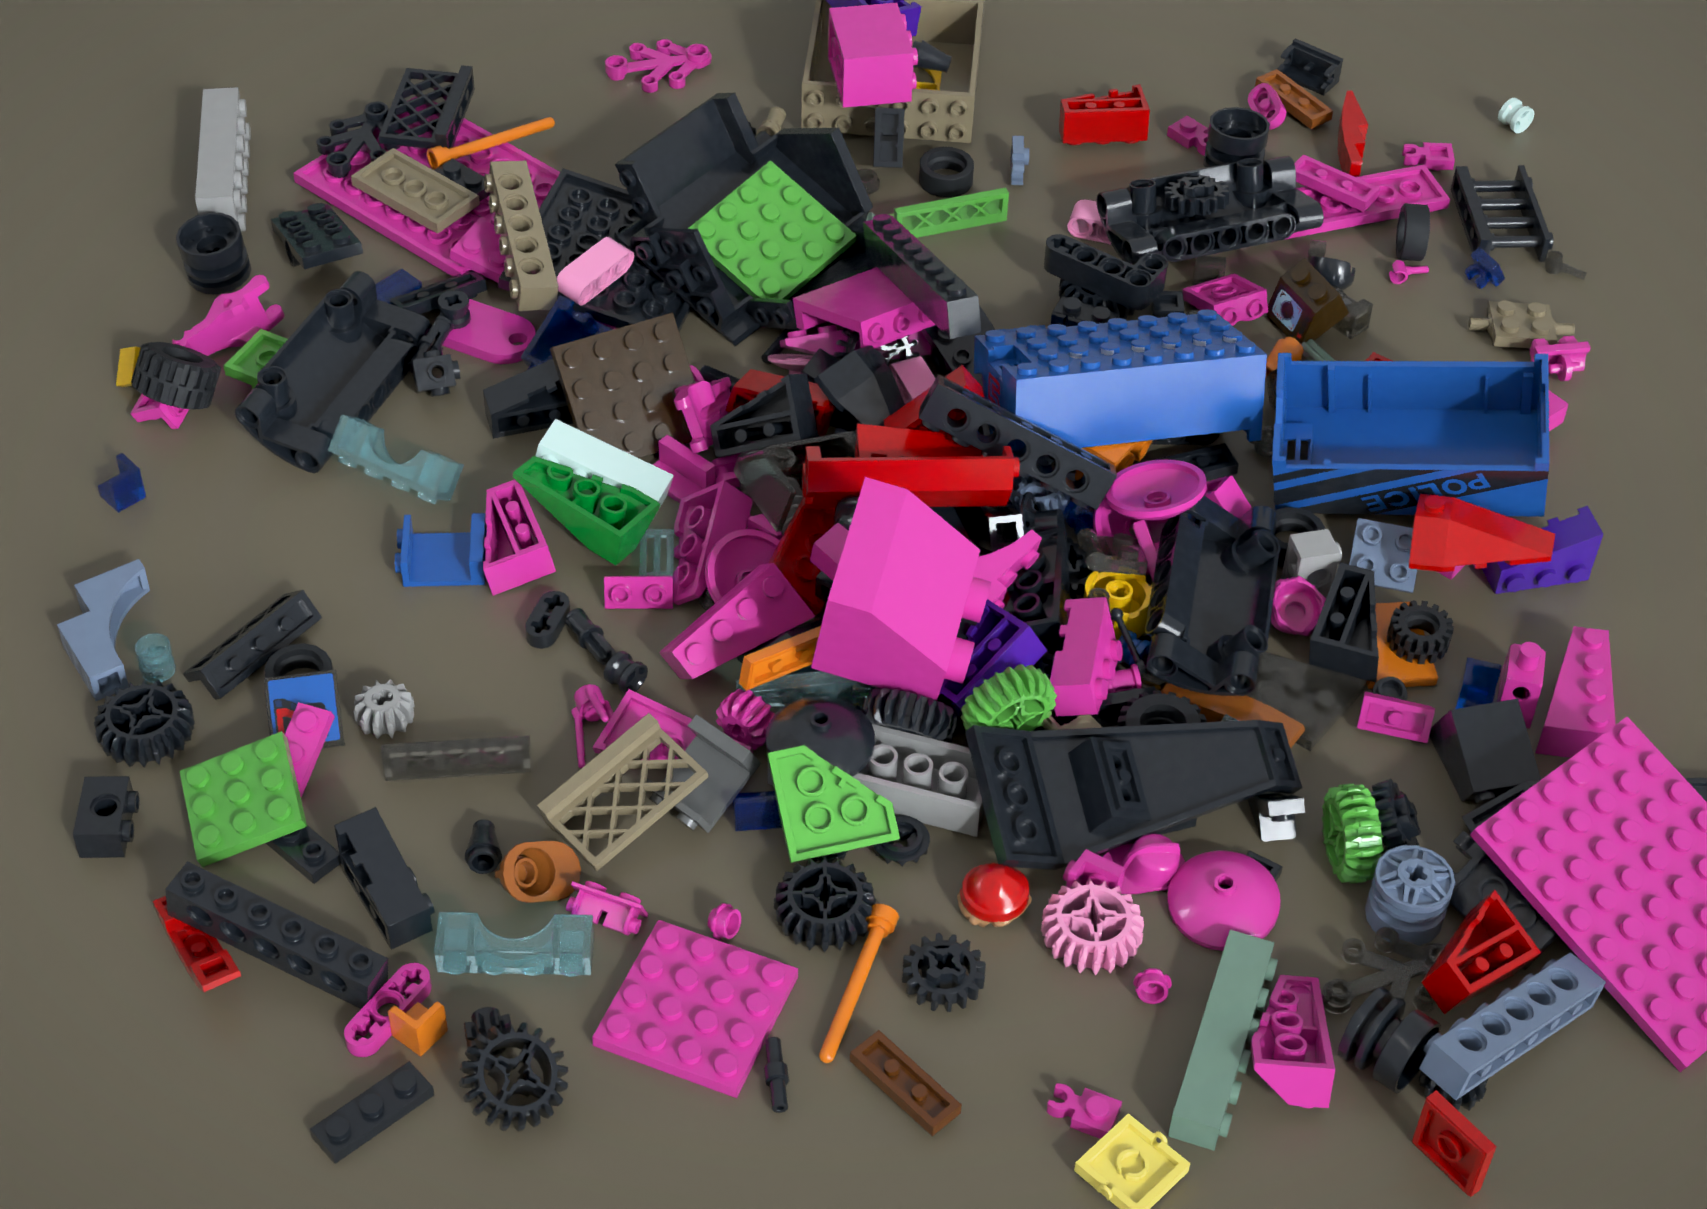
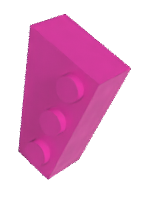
[483,479,556,596]
[1050,597,1123,716]

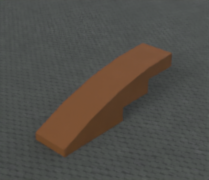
[1161,683,1305,748]

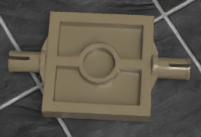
[1468,300,1575,348]

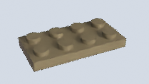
[351,148,480,234]

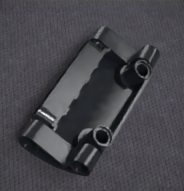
[1096,156,1324,265]
[235,271,432,473]
[1145,496,1280,696]

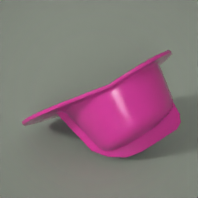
[1103,833,1185,894]

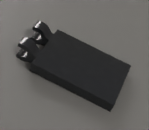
[1449,831,1559,970]

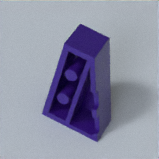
[939,599,1047,718]

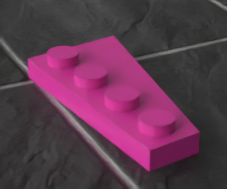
[449,216,557,311]
[592,689,753,760]

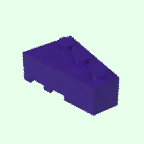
[1481,505,1604,594]

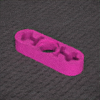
[344,963,432,1057]

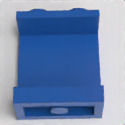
[395,513,487,587]

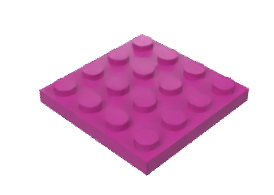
[592,920,798,1098]

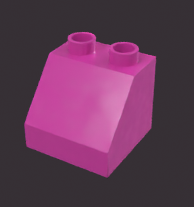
[811,477,991,701]

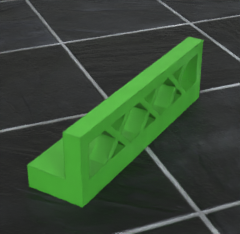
[888,188,1009,238]

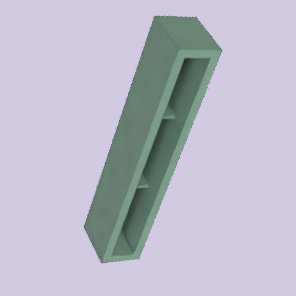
[1168,930,1278,1151]

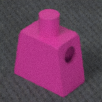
[1497,642,1546,729]

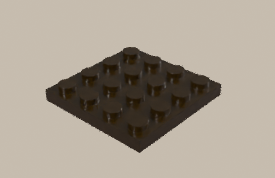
[550,313,695,458]

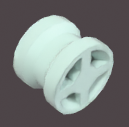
[1498,98,1535,133]

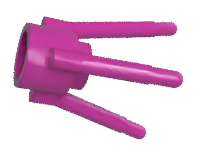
[571,684,614,768]

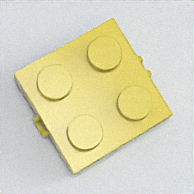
[1074,1113,1190,1209]

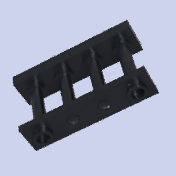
[1450,165,1554,263]

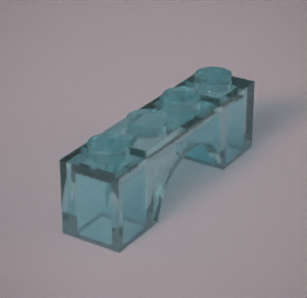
[328,414,464,504]
[434,912,594,977]

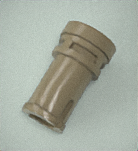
[757,106,786,137]

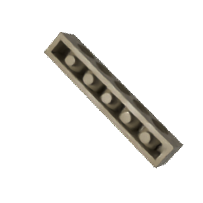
[484,160,559,311]

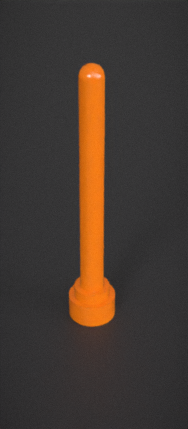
[427,117,555,170]
[819,904,899,1063]

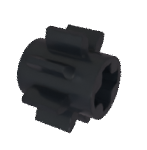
[464,1007,511,1056]

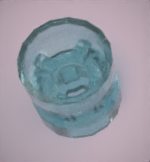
[135,633,176,683]

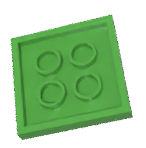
[180,731,307,867]

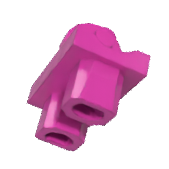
[1529,336,1591,382]

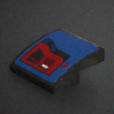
[264,669,345,748]

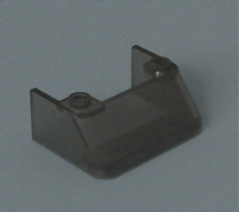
[734,430,856,532]

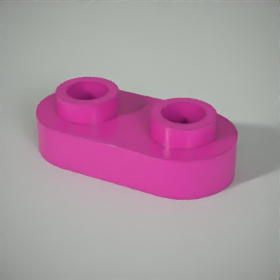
[1248,83,1287,130]

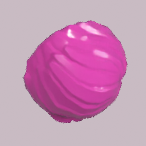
[1270,576,1326,636]

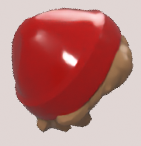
[957,863,1032,927]

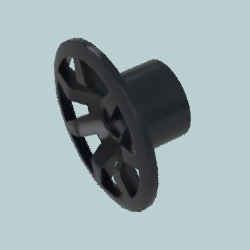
[1020,492,1065,535]

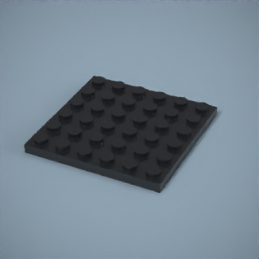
[498,168,692,332]

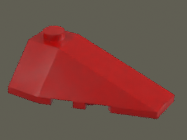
[1409,494,1555,572]

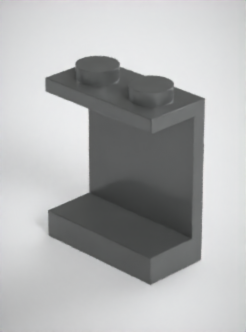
[647,714,761,833]

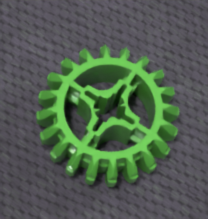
[961,664,1057,731]
[1321,783,1384,884]

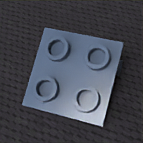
[1349,518,1417,593]

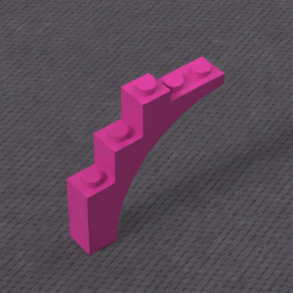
[810,523,1042,612]

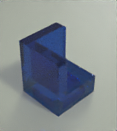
[97,453,146,513]
[1455,657,1502,709]

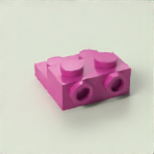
[1182,273,1268,326]

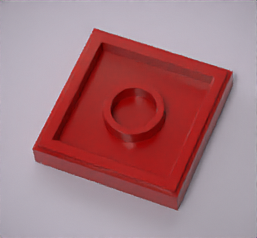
[1412,1090,1497,1197]

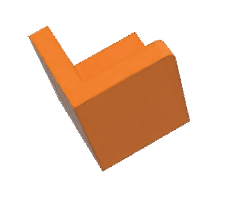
[388,1001,448,1057]

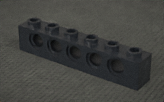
[919,374,1117,510]
[165,861,388,1009]

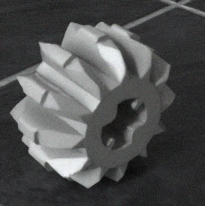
[353,679,415,739]

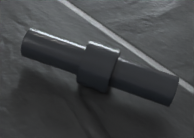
[764,1037,789,1113]

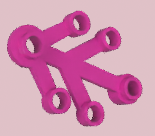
[605,39,712,93]

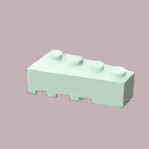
[536,419,674,519]

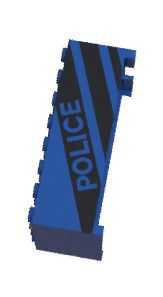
[1272,353,1549,517]

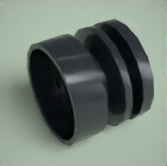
[1203,107,1270,168]
[176,212,252,294]
[1338,987,1441,1094]

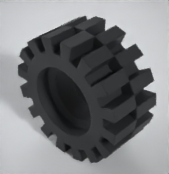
[1387,600,1454,664]

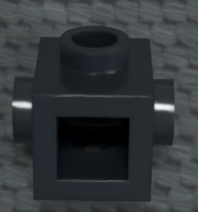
[411,349,461,397]

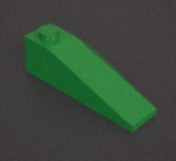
[513,456,660,566]

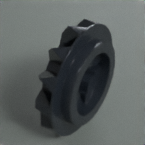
[873,815,930,867]

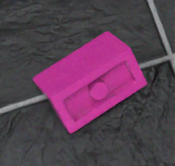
[653,435,715,503]

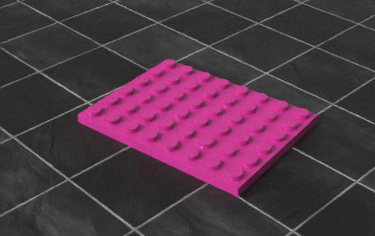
[293,96,560,277]
[1470,716,1707,1072]

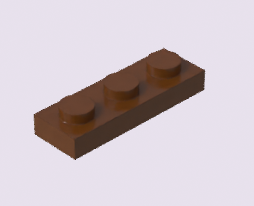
[850,1030,962,1137]

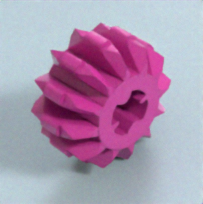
[716,689,775,750]

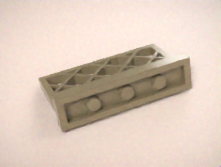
[537,713,709,871]

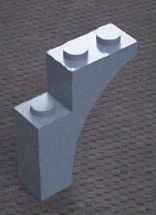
[57,559,150,701]

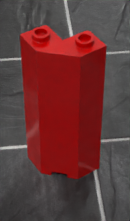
[802,446,1020,508]

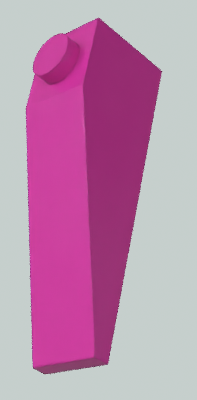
[1251,975,1335,1108]

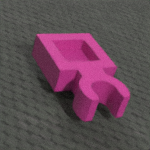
[1167,116,1208,156]
[1402,142,1455,171]
[1046,1083,1122,1139]

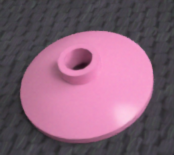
[768,354,814,375]

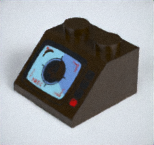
[1265,258,1349,344]

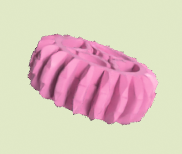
[1041,878,1144,975]

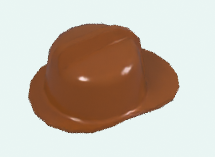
[494,841,581,903]

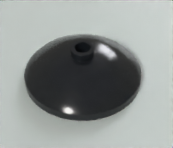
[766,696,875,777]

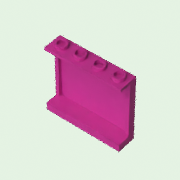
[793,267,935,348]

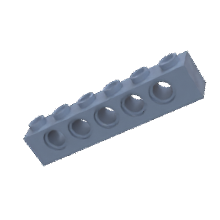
[1419,952,1606,1100]

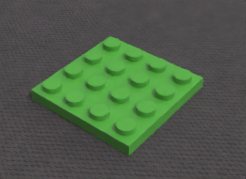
[688,160,857,300]

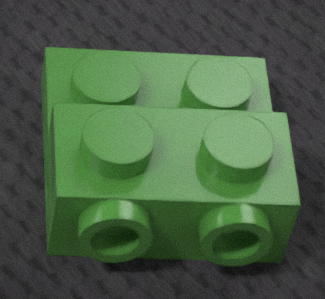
[224,329,288,389]

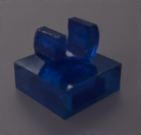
[1465,247,1505,289]

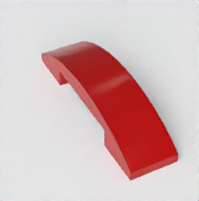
[152,896,241,992]

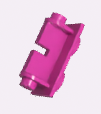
[604,576,673,609]
[566,881,649,936]

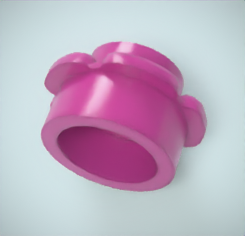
[708,903,741,940]
[1133,968,1172,1004]

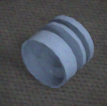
[1365,845,1455,946]

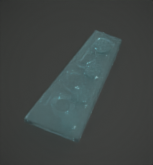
[736,671,878,708]

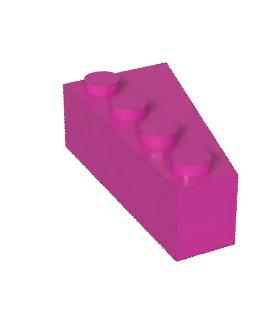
[659,563,816,679]
[1535,626,1616,758]

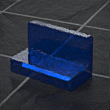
[732,791,782,831]

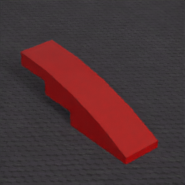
[1337,90,1368,177]

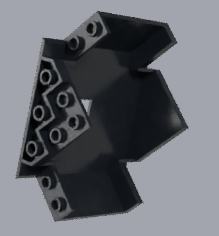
[614,93,877,346]

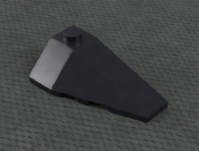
[814,345,905,426]
[1002,527,1071,654]

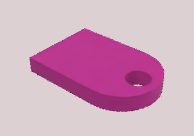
[442,299,536,364]

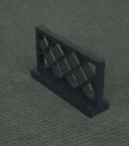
[378,65,475,149]

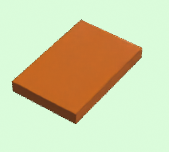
[1366,602,1438,689]

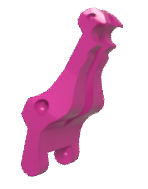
[172,275,284,356]
[674,377,732,453]

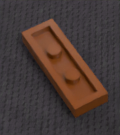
[1255,69,1333,129]

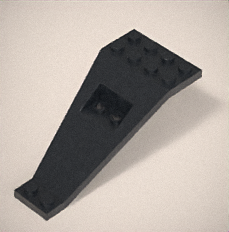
[965,720,1303,870]

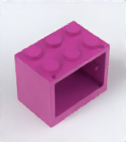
[828,3,918,108]

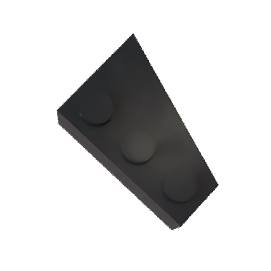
[483,359,573,439]
[710,373,819,458]
[1309,563,1379,683]

